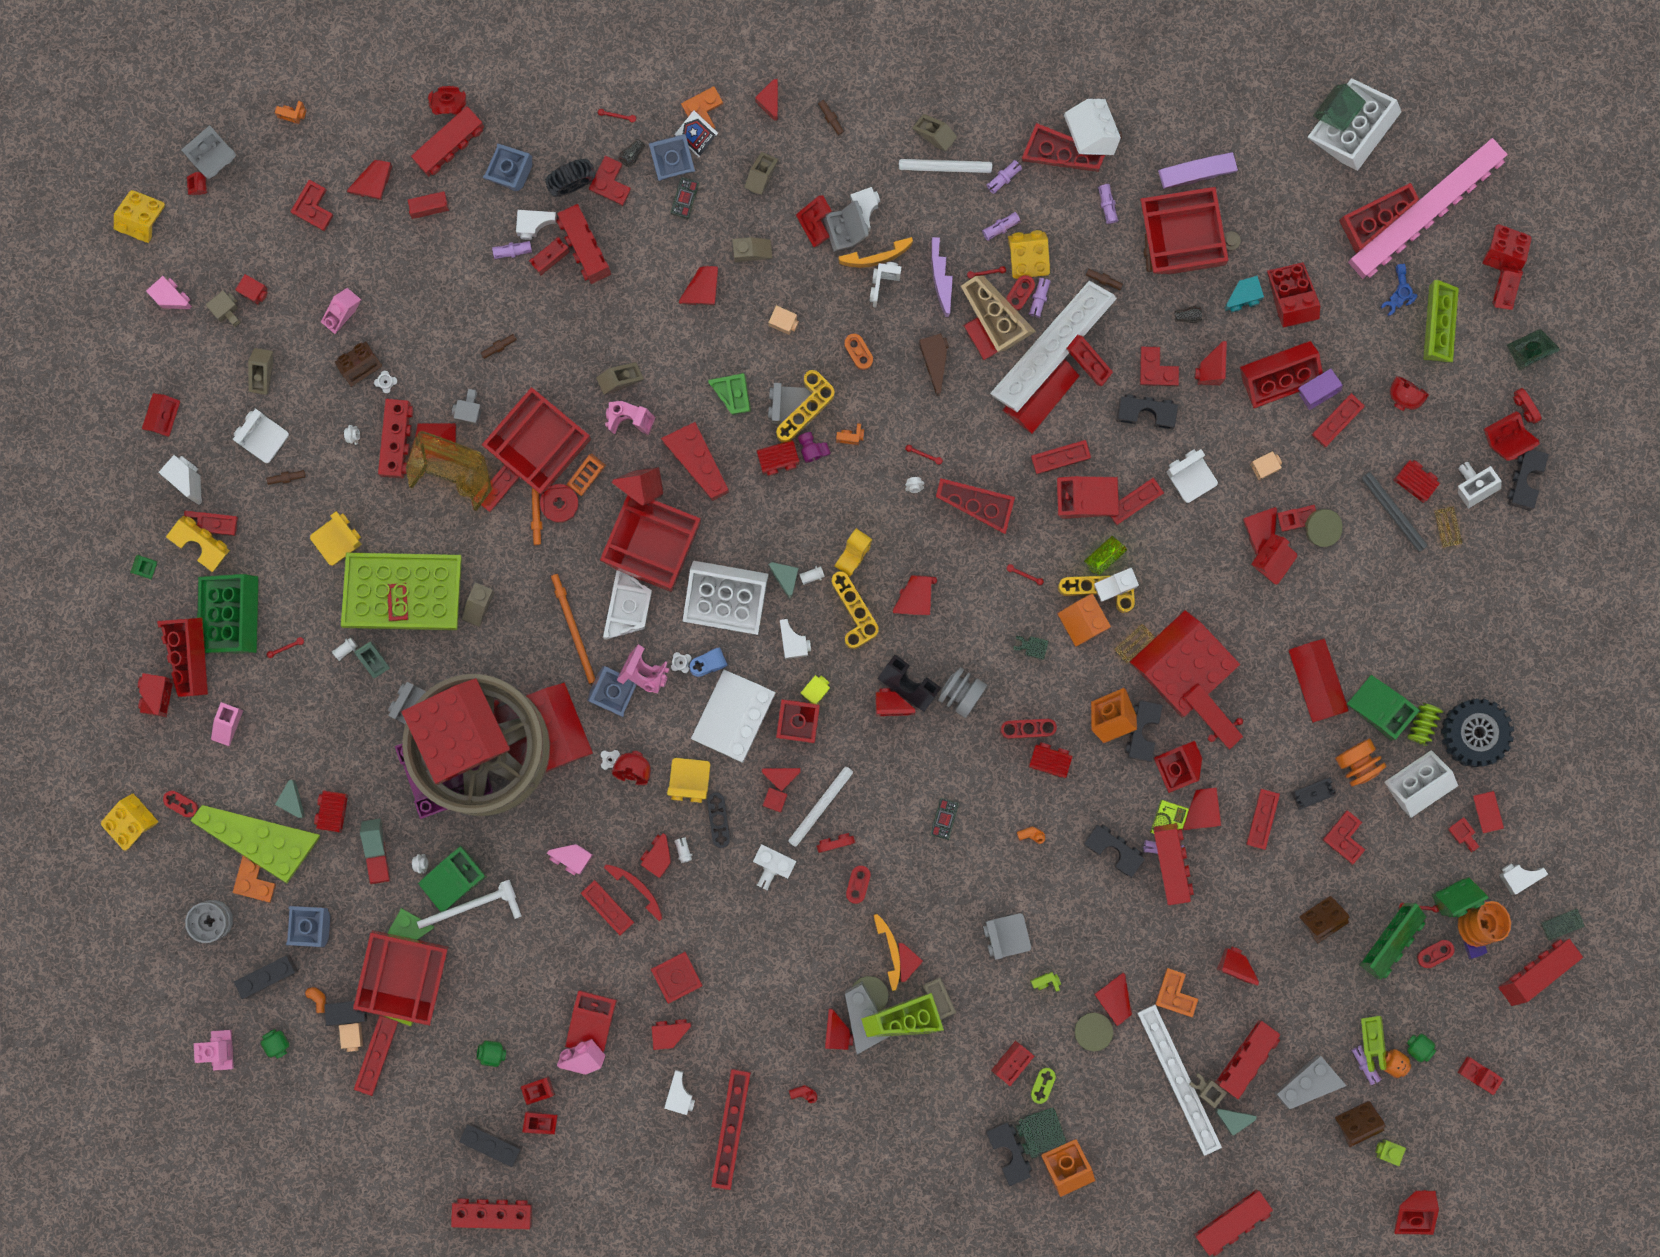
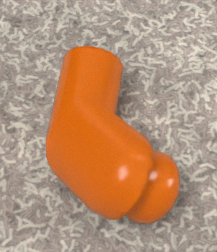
[1016,826,1045,844]
[305,987,326,1013]

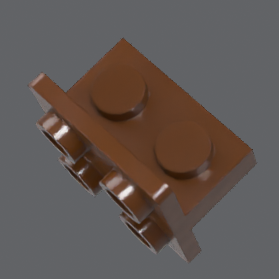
[335,341,382,387]
[1300,896,1350,944]
[1335,1101,1386,1147]

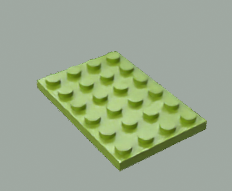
[341,553,462,630]

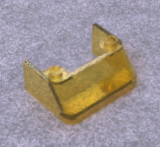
[406,431,492,511]

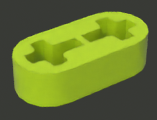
[1031,1068,1056,1104]

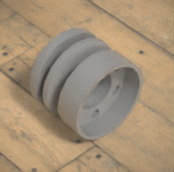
[938,667,987,718]
[185,900,233,943]

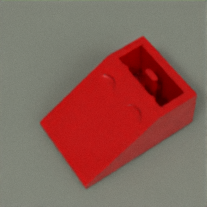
[1267,262,1320,328]
[1057,476,1119,519]
[565,990,617,1053]

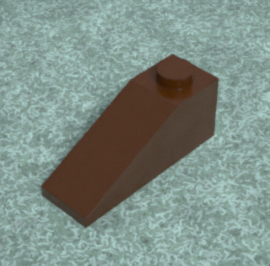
[919,333,949,396]

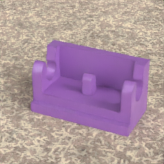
[1298,369,1343,410]

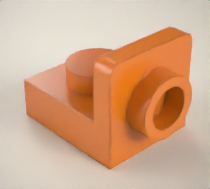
[275,101,306,124]
[836,423,864,445]

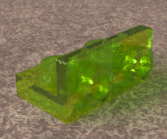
[1084,536,1127,576]

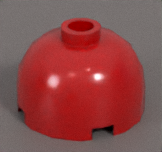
[1390,376,1429,411]
[611,751,651,786]

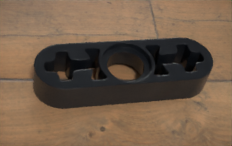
[707,792,730,848]

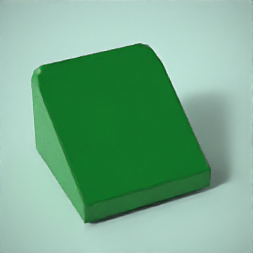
[130,555,158,580]

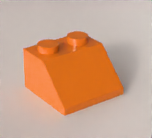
[1057,593,1111,647]
[1091,688,1137,743]
[1041,1139,1095,1197]

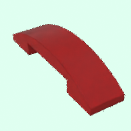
[604,864,663,921]

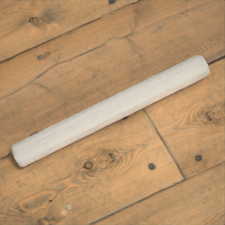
[899,159,992,173]
[789,767,853,847]

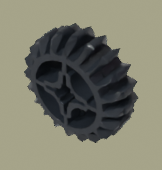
[545,159,596,197]

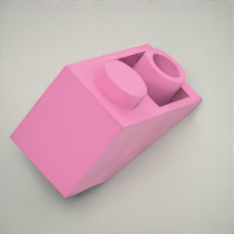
[146,276,192,309]
[321,288,361,334]
[211,702,243,746]
[547,844,593,876]
[557,1039,605,1075]

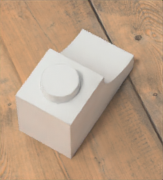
[850,187,880,232]
[516,210,557,240]
[1094,568,1139,602]
[780,619,811,659]
[1499,864,1548,895]
[664,1070,695,1115]

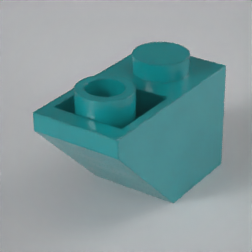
[1224,276,1264,312]

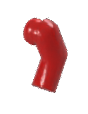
[789,1085,817,1103]

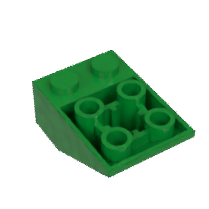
[1347,675,1420,741]
[418,846,487,912]
[1432,877,1489,918]

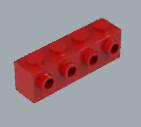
[411,106,484,177]
[378,399,414,479]
[1154,823,1194,905]
[1193,1189,1273,1256]
[451,1198,532,1229]

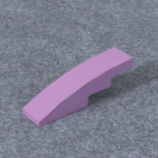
[1158,152,1238,189]
[931,237,952,317]

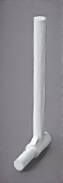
[417,880,522,929]

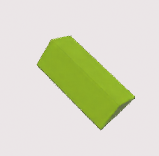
[1423,280,1459,362]

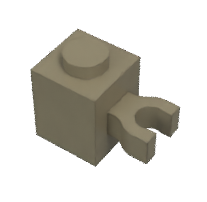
[206,291,241,327]
[1189,1073,1227,1108]

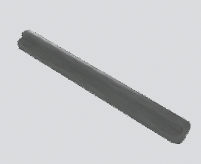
[1362,472,1427,552]

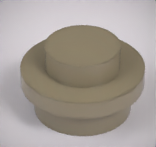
[1224,231,1241,251]

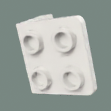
[870,262,901,308]
[233,409,289,463]
[1166,449,1218,503]

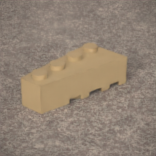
[961,276,1036,352]

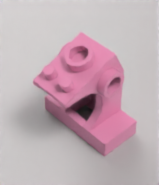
[605,401,656,435]
[617,644,669,694]
[194,1030,234,1071]

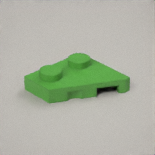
[708,373,751,415]
[388,908,434,940]

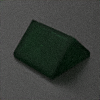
[1313,83,1366,132]
[1507,329,1560,371]

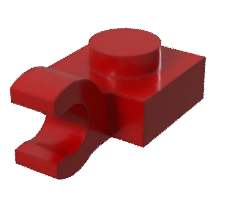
[1448,817,1479,852]

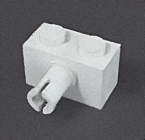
[1458,462,1502,509]
[753,844,796,890]

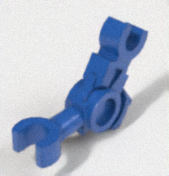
[1380,264,1417,316]

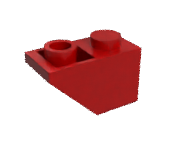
[640,833,671,878]
[652,1019,691,1050]

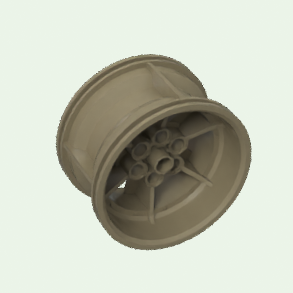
[402,674,550,816]

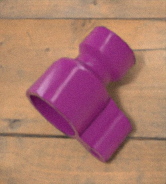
[797,432,831,463]

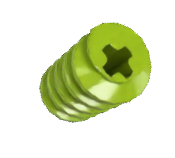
[1407,703,1443,746]

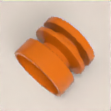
[1335,738,1387,787]
[1458,901,1511,947]

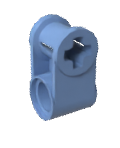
[690,647,728,677]

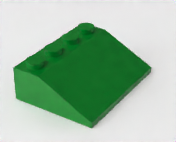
[197,574,259,654]
[1359,903,1426,980]

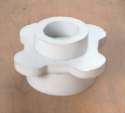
[374,371,397,393]
[344,425,360,445]
[905,477,924,493]
[671,652,691,673]
[601,750,620,770]
[412,854,428,873]

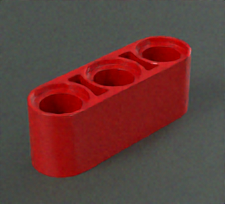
[1000,719,1057,739]

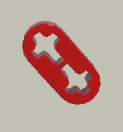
[163,791,198,818]

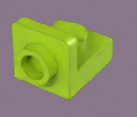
[1030,972,1061,992]
[1375,1139,1406,1166]

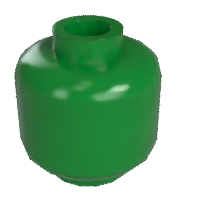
[260,1029,290,1059]
[1406,1033,1436,1062]
[476,1040,506,1067]

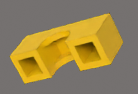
[166,516,230,572]

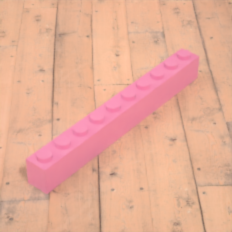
[1348,138,1508,279]

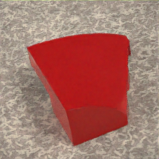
[347,160,392,200]
[679,266,718,305]
[1243,507,1277,555]
[892,575,932,615]
[1183,788,1221,830]
[1094,973,1132,1026]

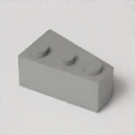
[845,982,889,1054]
[1274,1055,1346,1109]

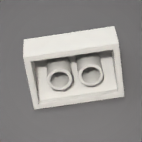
[1064,99,1121,155]
[159,455,202,505]
[1384,750,1458,818]

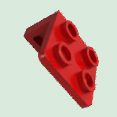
[1482,224,1532,270]
[1484,411,1540,461]
[1251,533,1297,585]

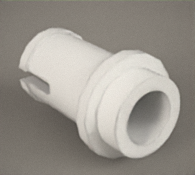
[800,566,825,585]
[332,637,358,661]
[674,837,693,863]

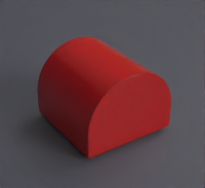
[187,172,207,195]

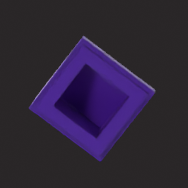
[1463,940,1488,959]

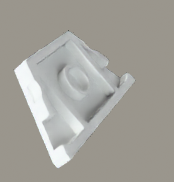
[603,570,652,640]

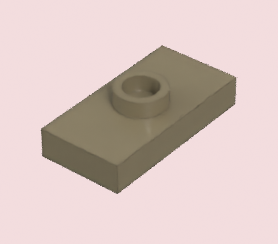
[923,977,956,1020]

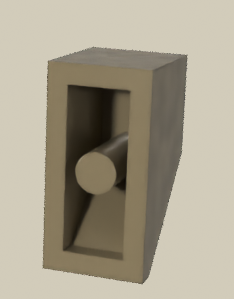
[912,114,957,151]
[744,152,779,195]
[732,237,772,262]
[248,348,273,395]
[596,362,644,395]
[462,582,495,627]

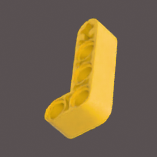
[776,370,834,443]
[834,528,872,577]
[832,572,879,649]
[1058,576,1135,613]

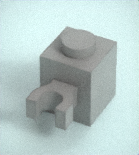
[452,389,482,426]

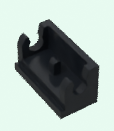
[1291,777,1336,810]
[324,1001,367,1026]

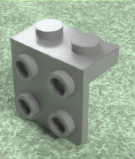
[181,125,236,179]
[823,201,869,252]
[768,383,812,426]
[388,682,426,724]
[983,913,1031,960]

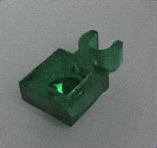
[1013,636,1049,660]

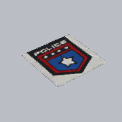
[675,110,718,157]

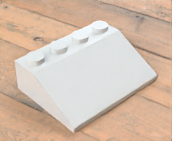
[1308,78,1402,171]
[683,561,768,635]
[691,670,776,763]

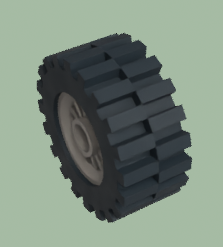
[1441,698,1514,767]

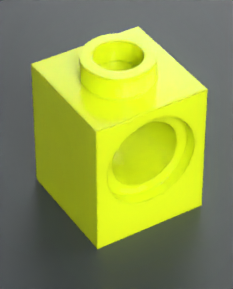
[801,675,830,704]

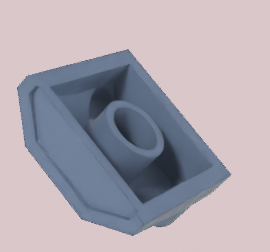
[649,134,695,181]
[483,144,532,191]
[587,666,637,717]
[286,906,330,947]

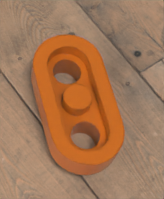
[844,334,873,370]

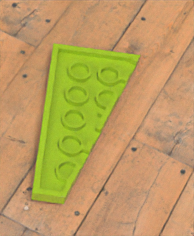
[191,805,320,884]

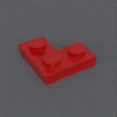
[589,155,631,206]
[290,180,334,231]
[796,195,832,247]
[1140,347,1179,386]
[1322,810,1365,865]

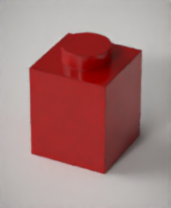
[235,274,268,305]
[763,788,788,813]

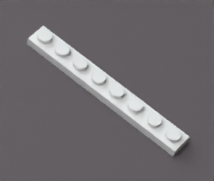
[1137,1005,1222,1156]

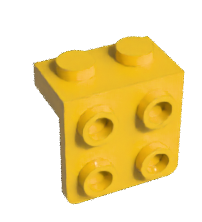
[114,190,165,243]
[1008,230,1050,279]
[310,511,362,566]
[667,758,710,803]
[101,793,159,851]

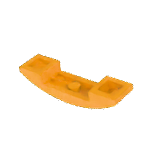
[838,237,913,268]
[873,914,900,991]

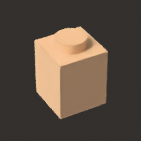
[768,305,799,335]
[1250,451,1282,480]
[339,1022,363,1052]

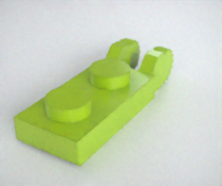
[1361,1016,1387,1072]

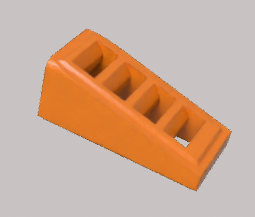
[566,454,606,496]

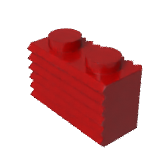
[756,440,800,476]
[1393,460,1440,503]
[1028,742,1073,779]
[314,790,348,833]

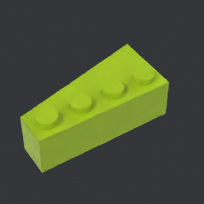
[861,993,944,1037]

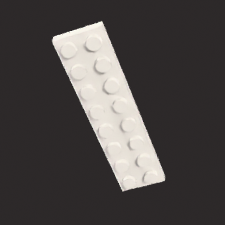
[990,281,1117,412]

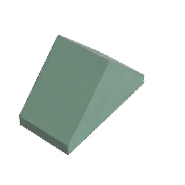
[769,562,798,599]
[354,641,390,678]
[275,780,305,818]
[360,818,385,859]
[1215,1108,1257,1136]

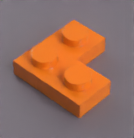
[681,86,723,129]
[232,856,276,903]
[1155,968,1198,1018]

